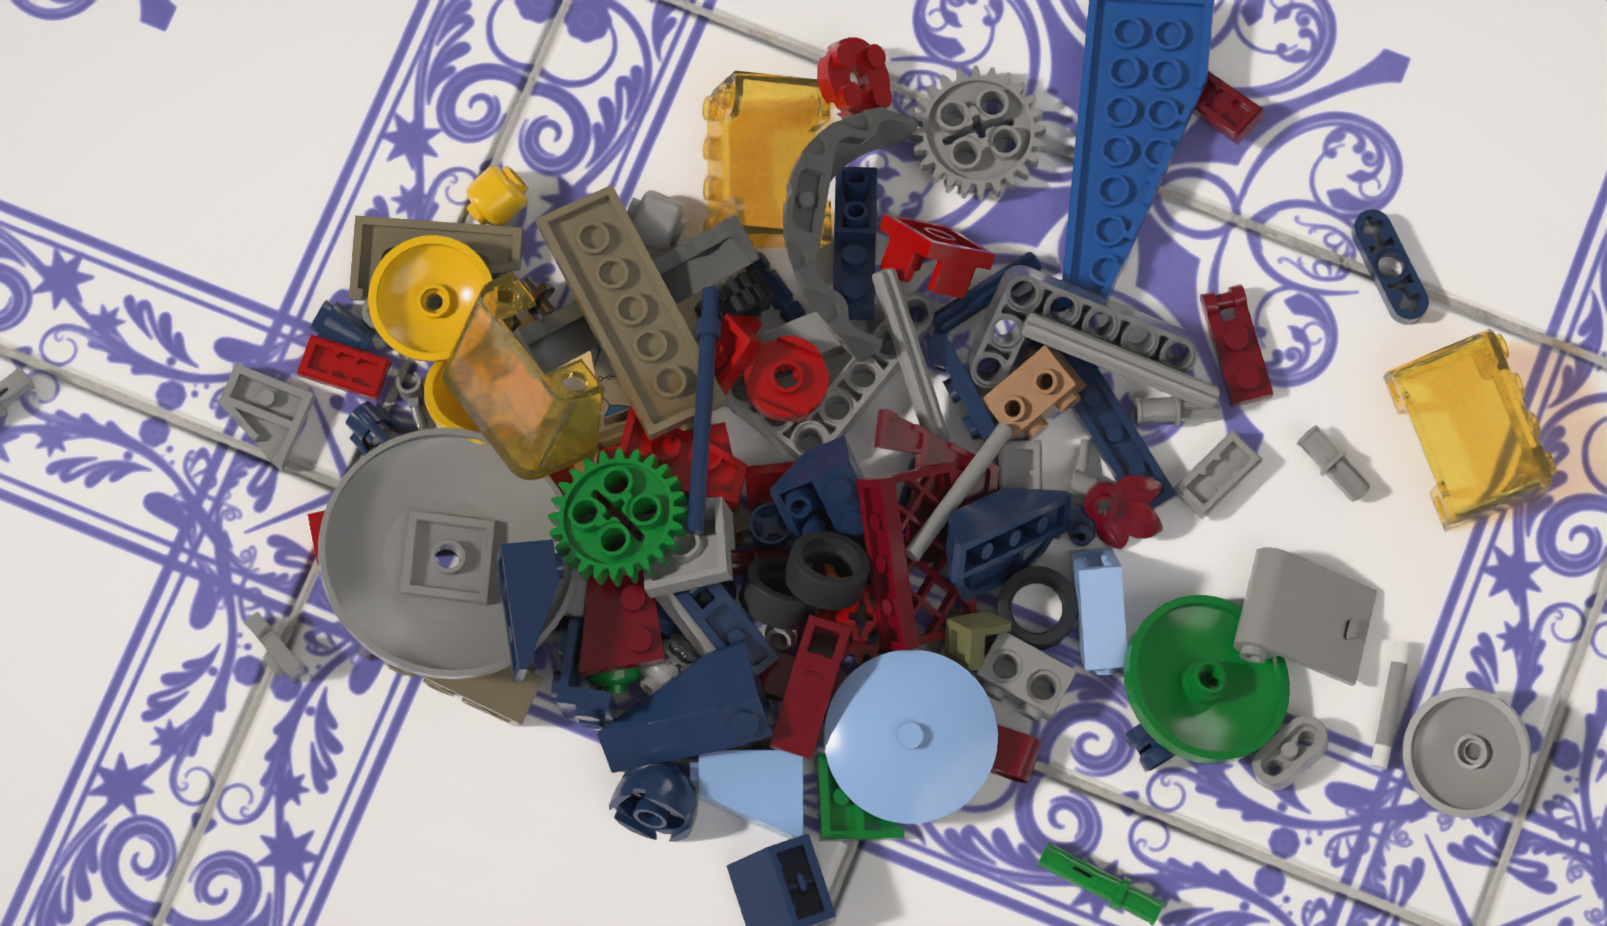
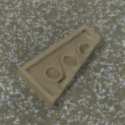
[349,215,524,300]

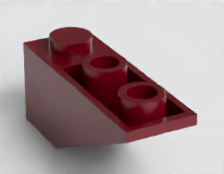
[770,615,851,760]

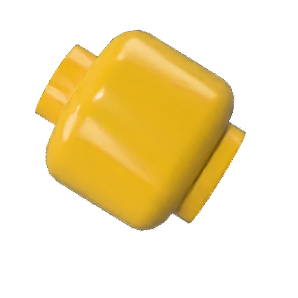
[466,165,529,226]

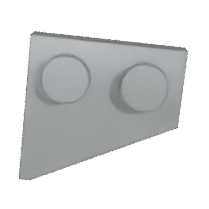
[219,363,315,471]

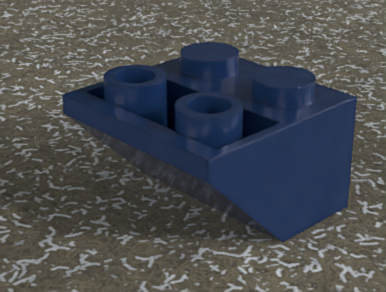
[769,435,865,542]
[726,833,836,926]

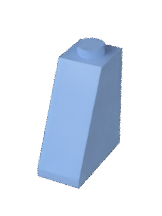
[1069,547,1127,675]
[690,750,803,839]

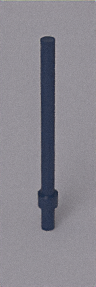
[687,286,722,535]

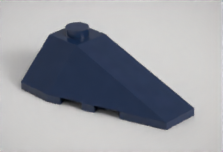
[597,640,775,773]

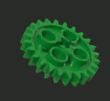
[548,448,688,586]

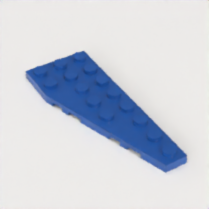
[1060,0,1215,315]

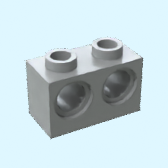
[975,632,1077,723]

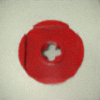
[817,37,892,119]
[743,335,829,422]

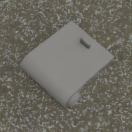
[1233,547,1377,686]

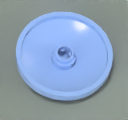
[824,650,998,824]

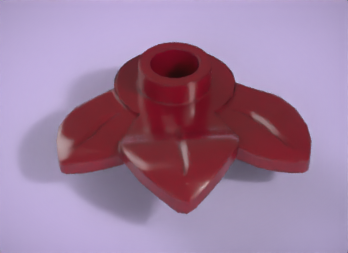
[1084,475,1163,550]

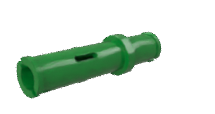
[1037,841,1166,926]

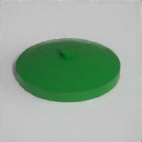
[1123,595,1290,764]

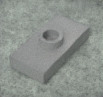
[1173,430,1263,520]
[998,440,1042,490]

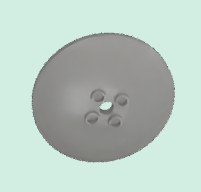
[318,428,578,679]

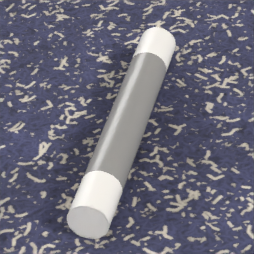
[1370,641,1412,769]

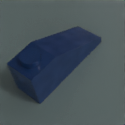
[496,539,564,682]

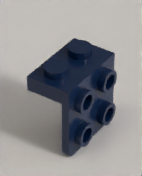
[551,619,618,729]

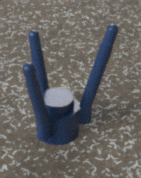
[345,401,414,456]

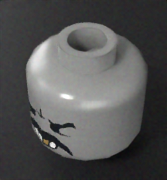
[639,638,700,696]

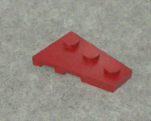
[619,405,747,509]

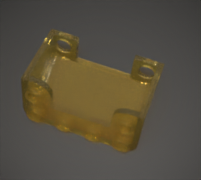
[702,70,832,249]
[442,272,605,480]
[1383,328,1557,532]

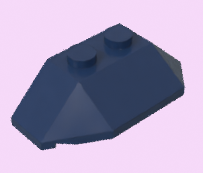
[946,487,1072,602]

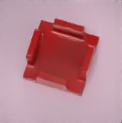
[879,213,996,298]

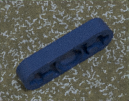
[1351,209,1429,325]

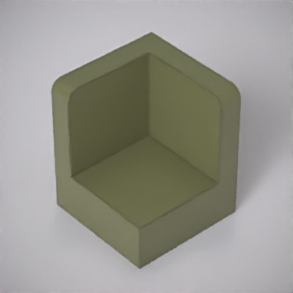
[944,611,1012,671]

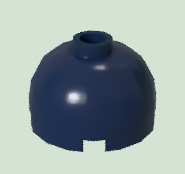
[608,761,699,842]

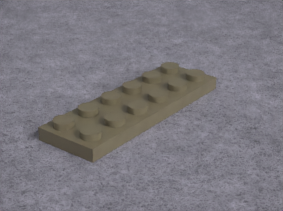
[536,185,727,441]

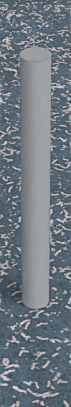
[905,423,1013,561]

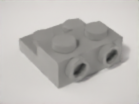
[640,496,735,598]

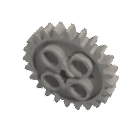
[911,65,1046,200]

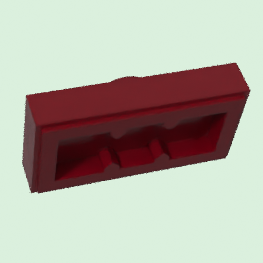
[1193,71,1265,145]

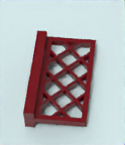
[856,462,978,651]

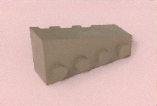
[356,645,544,727]

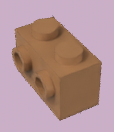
[982,345,1087,440]

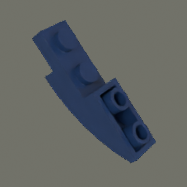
[832,167,877,321]

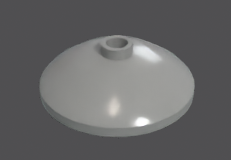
[1403,688,1531,818]

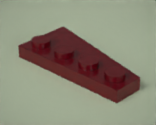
[579,499,666,677]

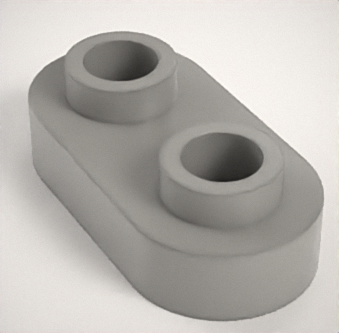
[1252,716,1329,791]

